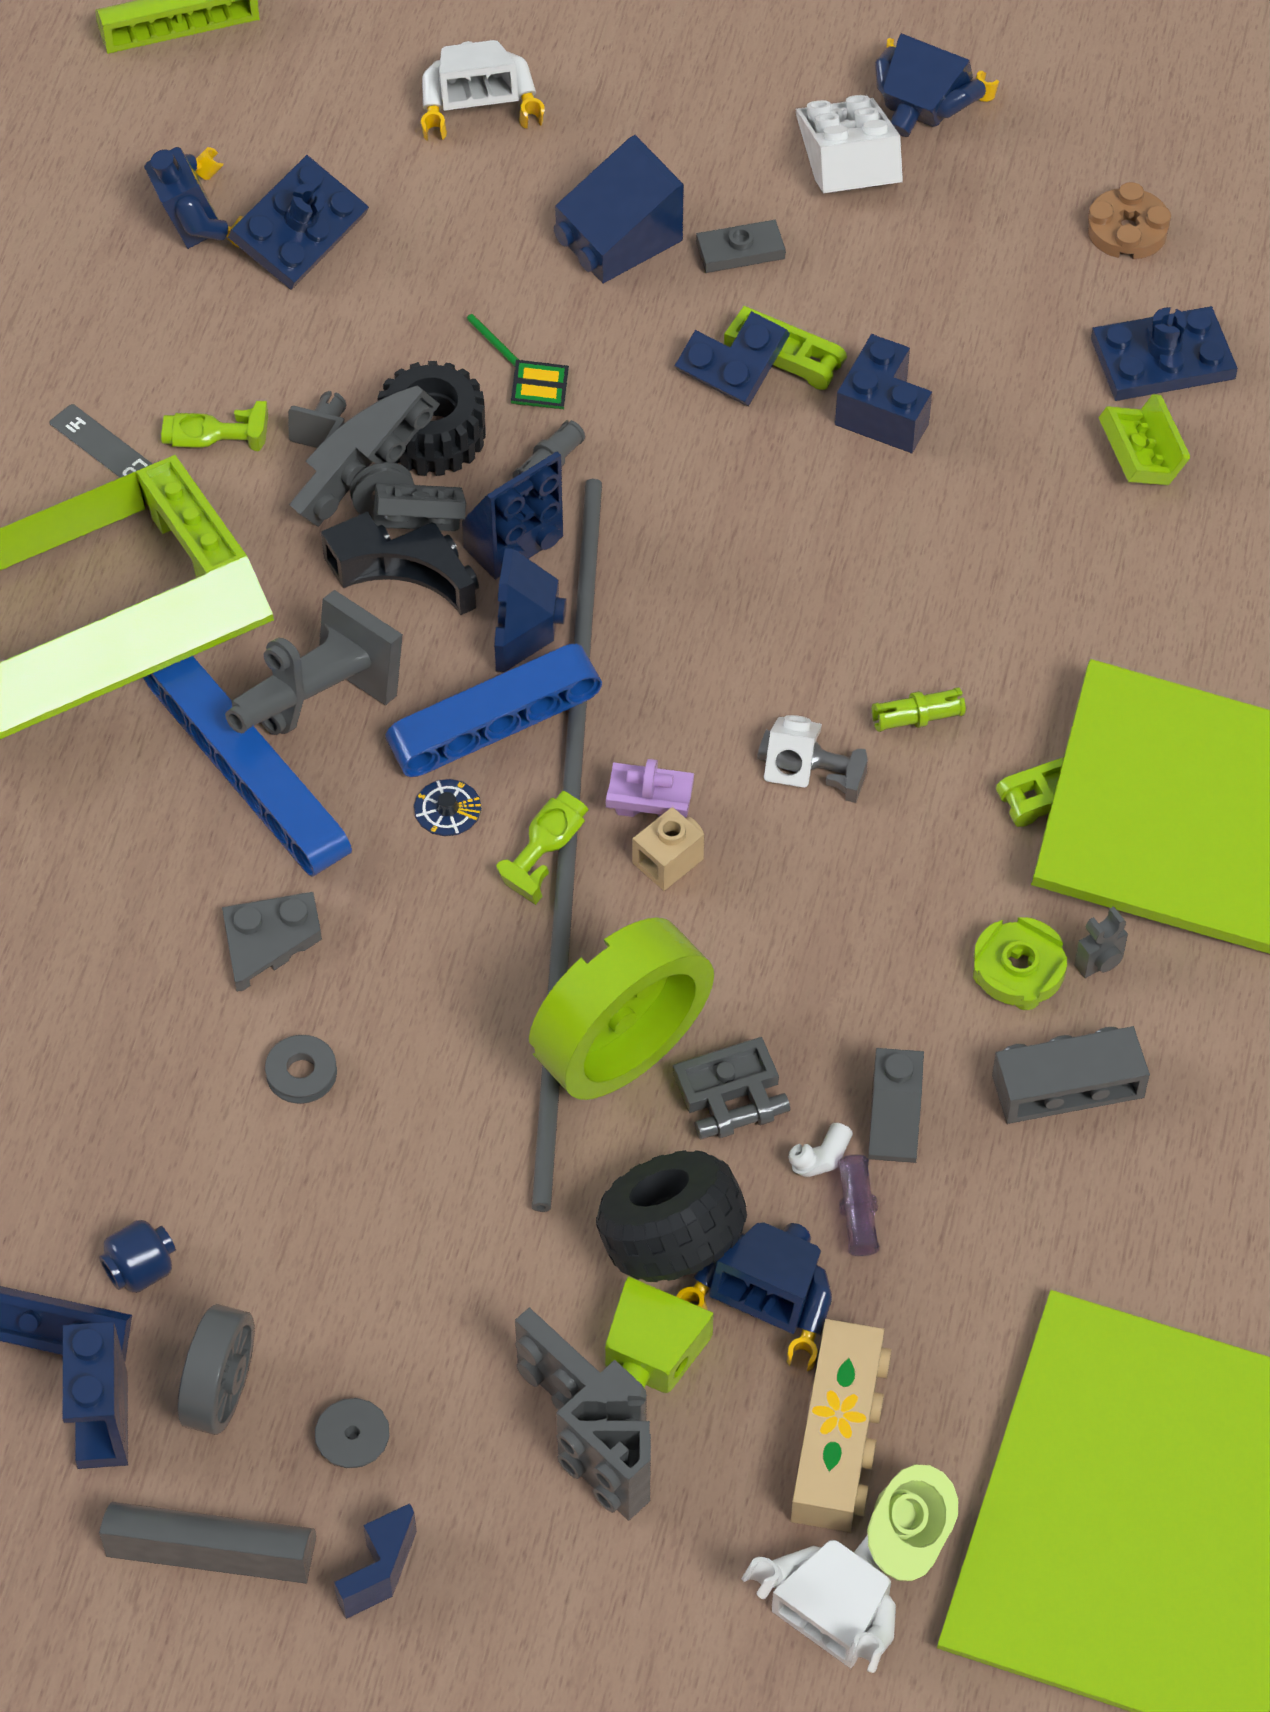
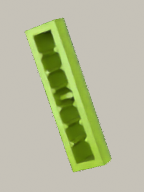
[95,0,260,54]

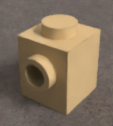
[632,807,704,891]

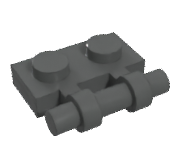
[673,1037,791,1140]

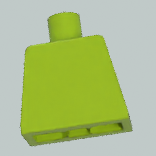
[605,1276,714,1393]

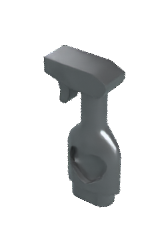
[757,729,868,803]

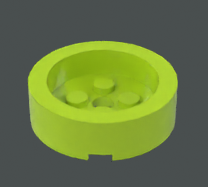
[529,917,714,1100]

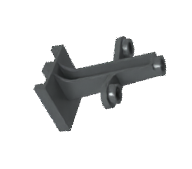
[225,590,403,735]

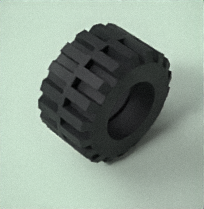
[378,361,486,476]

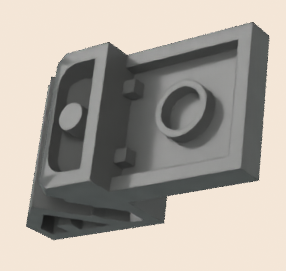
[515,1307,651,1521]

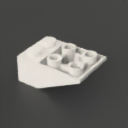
[796,95,903,193]

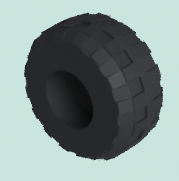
[596,1150,747,1282]

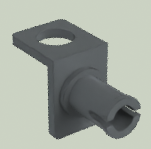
[288,391,347,448]

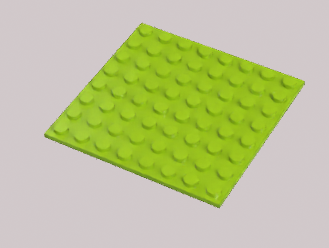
[937,1290,1270,1712]

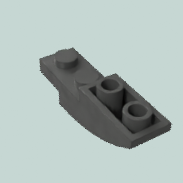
[289,385,440,527]

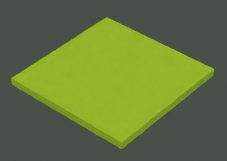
[1031,659,1270,954]

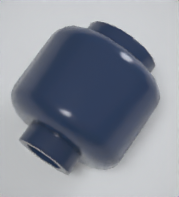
[99,1220,176,1293]

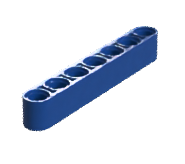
[143,656,352,877]

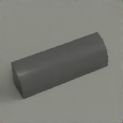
[99,1502,317,1584]

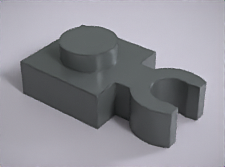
[1074,907,1128,978]

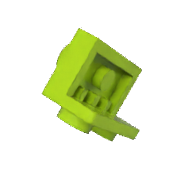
[1098,394,1190,485]

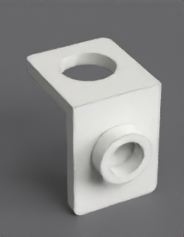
[764,715,822,787]

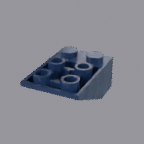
[462,451,563,580]

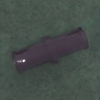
[838,1155,880,1256]

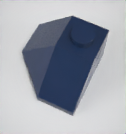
[494,548,567,672]

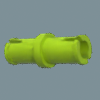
[872,687,966,732]

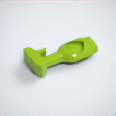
[161,401,269,451]
[496,791,589,905]

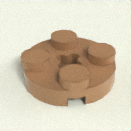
[1088,182,1171,259]

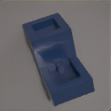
[334,1503,417,1619]

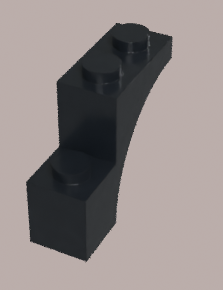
[321,511,479,615]

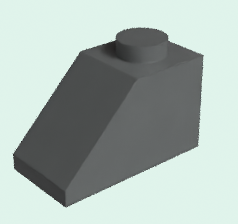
[868,1048,924,1163]

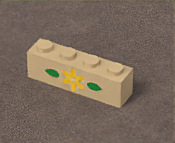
[791,1319,892,1533]

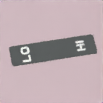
[49,404,152,478]

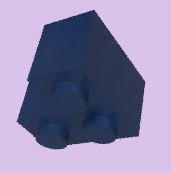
[835,334,932,454]

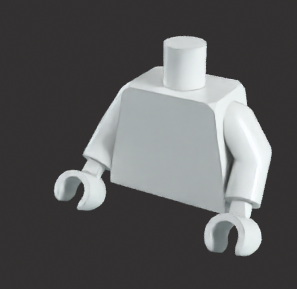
[741,1535,896,1673]

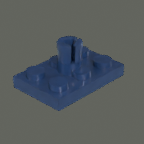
[228,155,369,290]
[1091,306,1238,401]

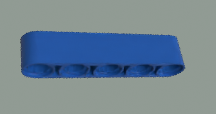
[385,644,602,777]

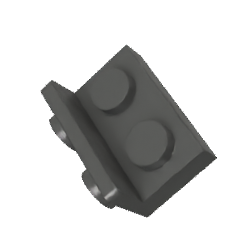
[373,483,466,531]

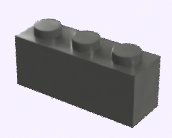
[992,1026,1150,1124]

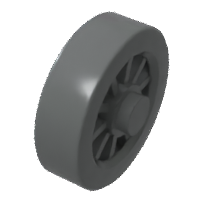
[178,1304,255,1435]

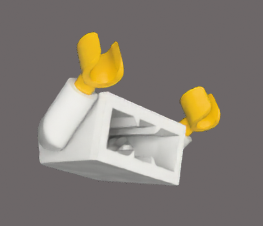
[421,40,545,141]

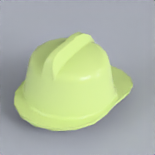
[867,1464,958,1581]

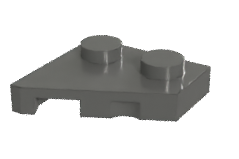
[222,892,322,992]

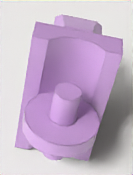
[606,759,694,818]

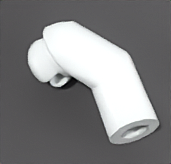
[788,1123,853,1177]

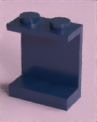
[62,1322,128,1469]

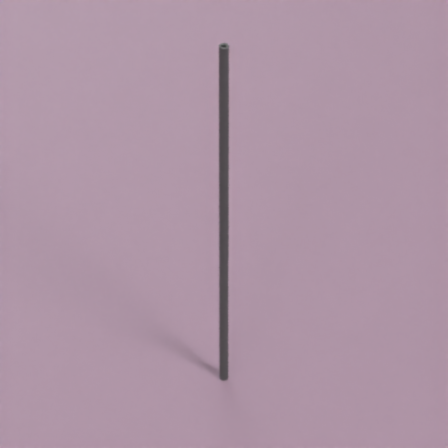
[532,479,602,1212]

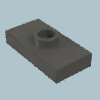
[696,219,786,273]

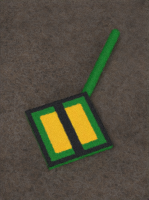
[467,314,569,410]

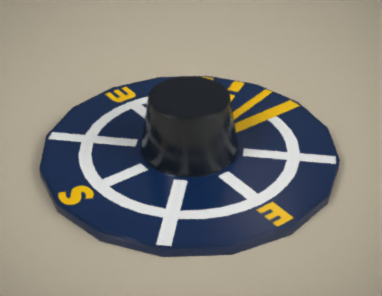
[414,779,481,836]

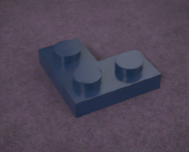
[675,311,790,407]

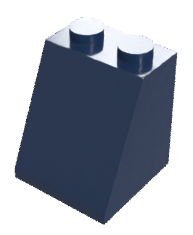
[554,135,684,284]

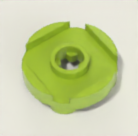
[973,917,1067,1010]

